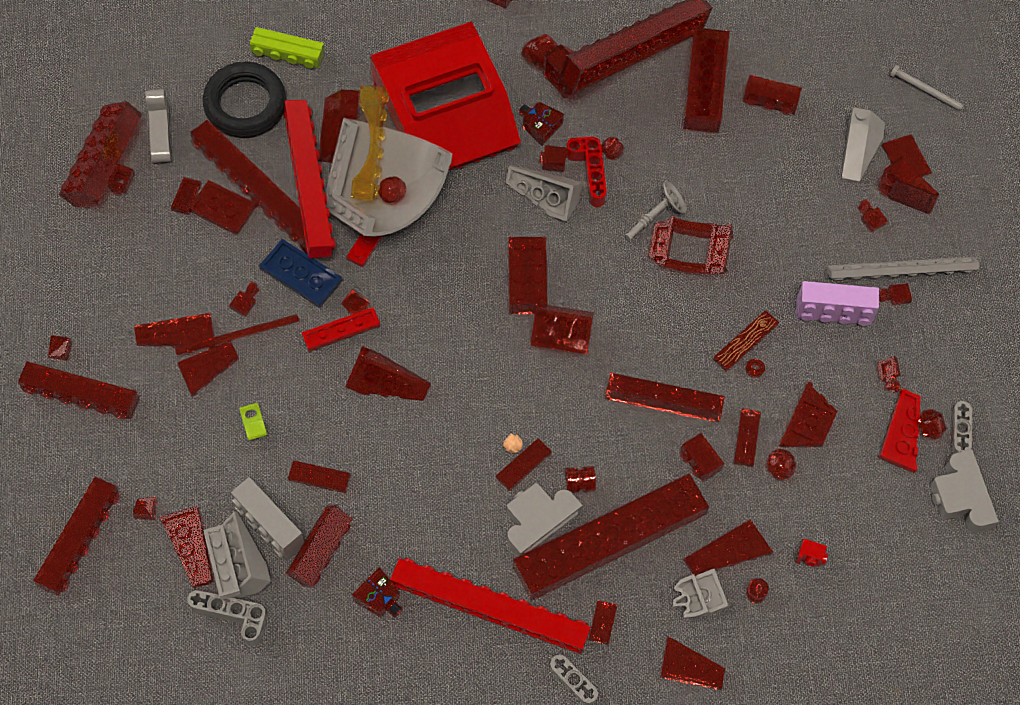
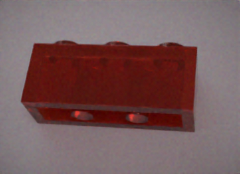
[743,75,802,115]

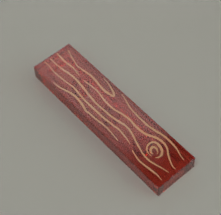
[713,310,779,372]

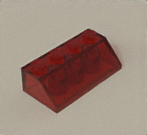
[318,89,361,163]

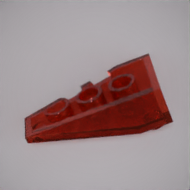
[345,346,431,401]

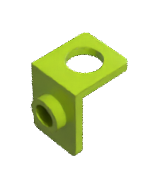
[239,403,267,440]

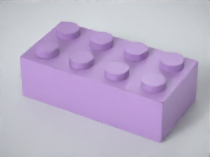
[796,281,879,326]

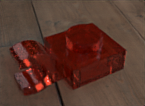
[858,199,888,232]
[229,281,259,317]
[879,283,912,305]
[877,356,901,393]

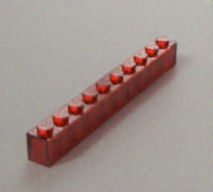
[190,120,308,254]

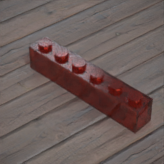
[18,361,140,419]
[605,372,725,423]
[33,476,119,597]

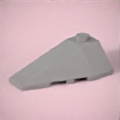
[841,107,885,183]

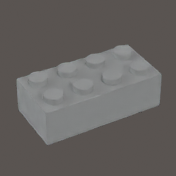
[231,477,305,561]

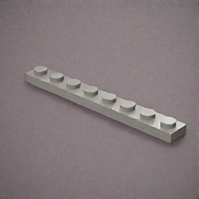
[827,257,980,280]

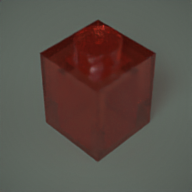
[540,145,567,172]

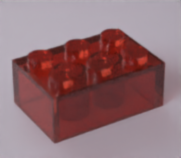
[530,303,594,354]

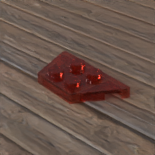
[779,381,838,447]

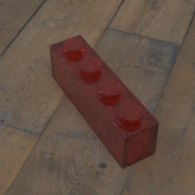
[285,505,353,587]

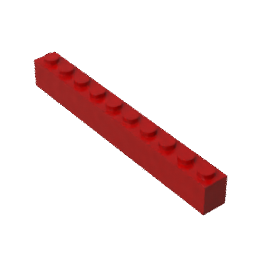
[284,100,335,258]
[390,558,591,655]

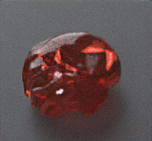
[378,176,406,205]
[767,449,796,480]

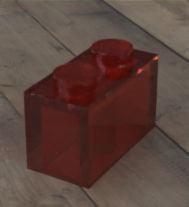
[680,433,724,482]

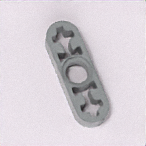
[952,401,972,453]
[550,655,598,705]

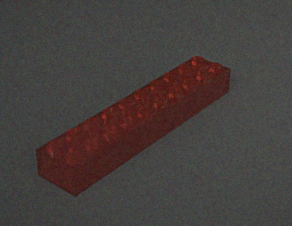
[558,0,713,95]
[513,473,709,601]

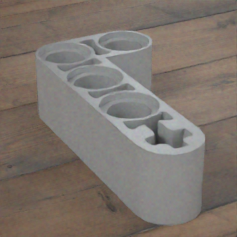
[145,89,172,163]
[187,590,267,646]

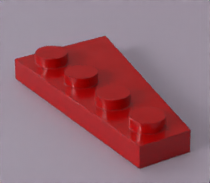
[878,389,921,473]

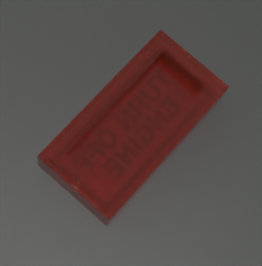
[171,177,202,215]

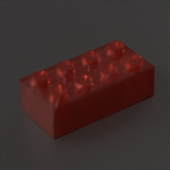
[508,237,548,314]

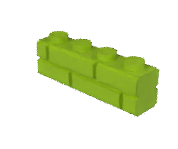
[250,27,325,68]

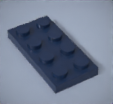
[259,239,343,308]

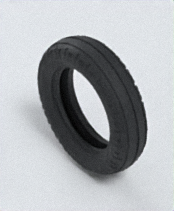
[203,62,286,138]

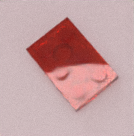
[189,180,256,235]

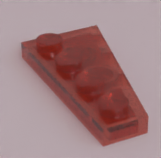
[134,313,216,350]
[159,506,214,588]
[684,519,773,576]

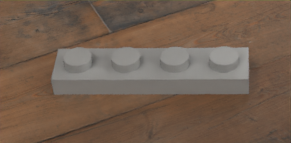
[203,524,241,600]

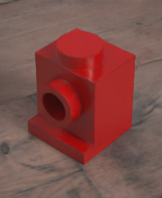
[795,539,828,567]

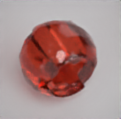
[601,137,624,160]

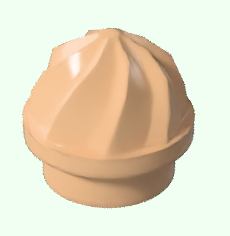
[502,433,522,453]

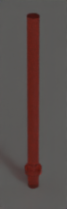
[175,314,299,355]

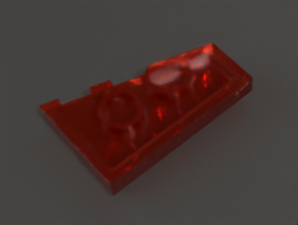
[177,340,239,397]

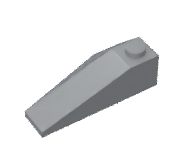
[505,165,583,221]
[223,511,271,599]

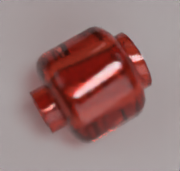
[918,409,946,439]

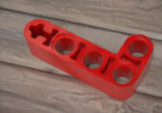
[566,137,607,207]

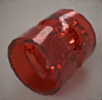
[565,466,596,493]

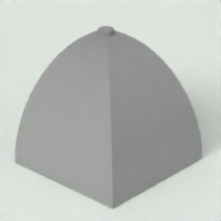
[325,118,453,236]

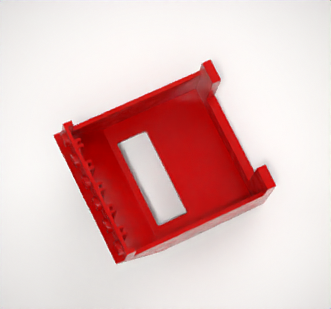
[370,21,521,171]

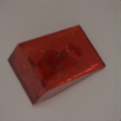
[878,157,940,214]

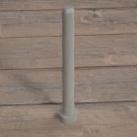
[890,65,963,110]

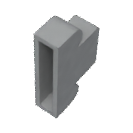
[930,450,999,532]
[507,483,583,559]

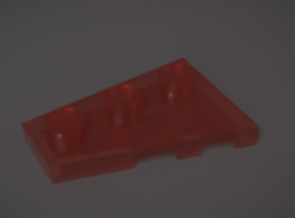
[660,637,725,690]

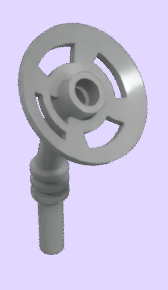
[625,181,686,241]

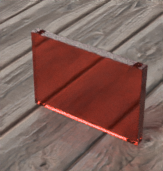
[882,134,932,183]

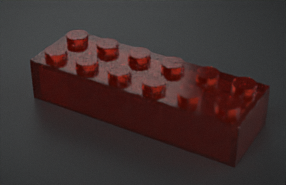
[683,27,730,133]
[59,101,142,207]

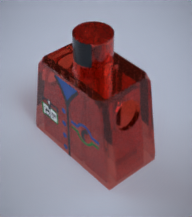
[519,102,564,146]
[352,567,403,618]

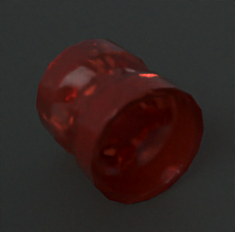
[746,578,769,604]

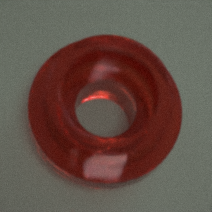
[746,359,765,377]

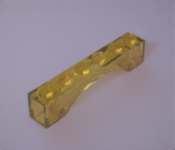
[351,84,389,200]

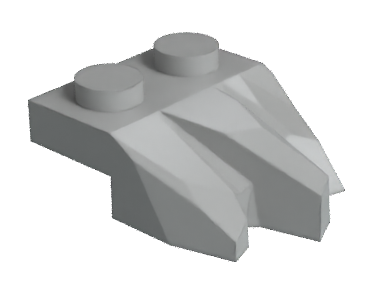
[673,569,729,618]

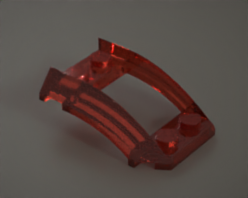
[649,216,733,274]

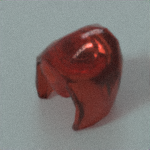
[521,34,559,69]

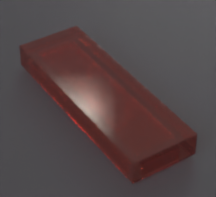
[734,408,761,467]
[496,438,552,491]
[288,460,351,493]

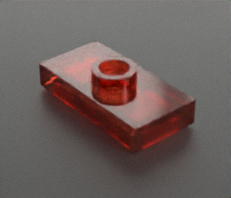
[589,600,617,645]

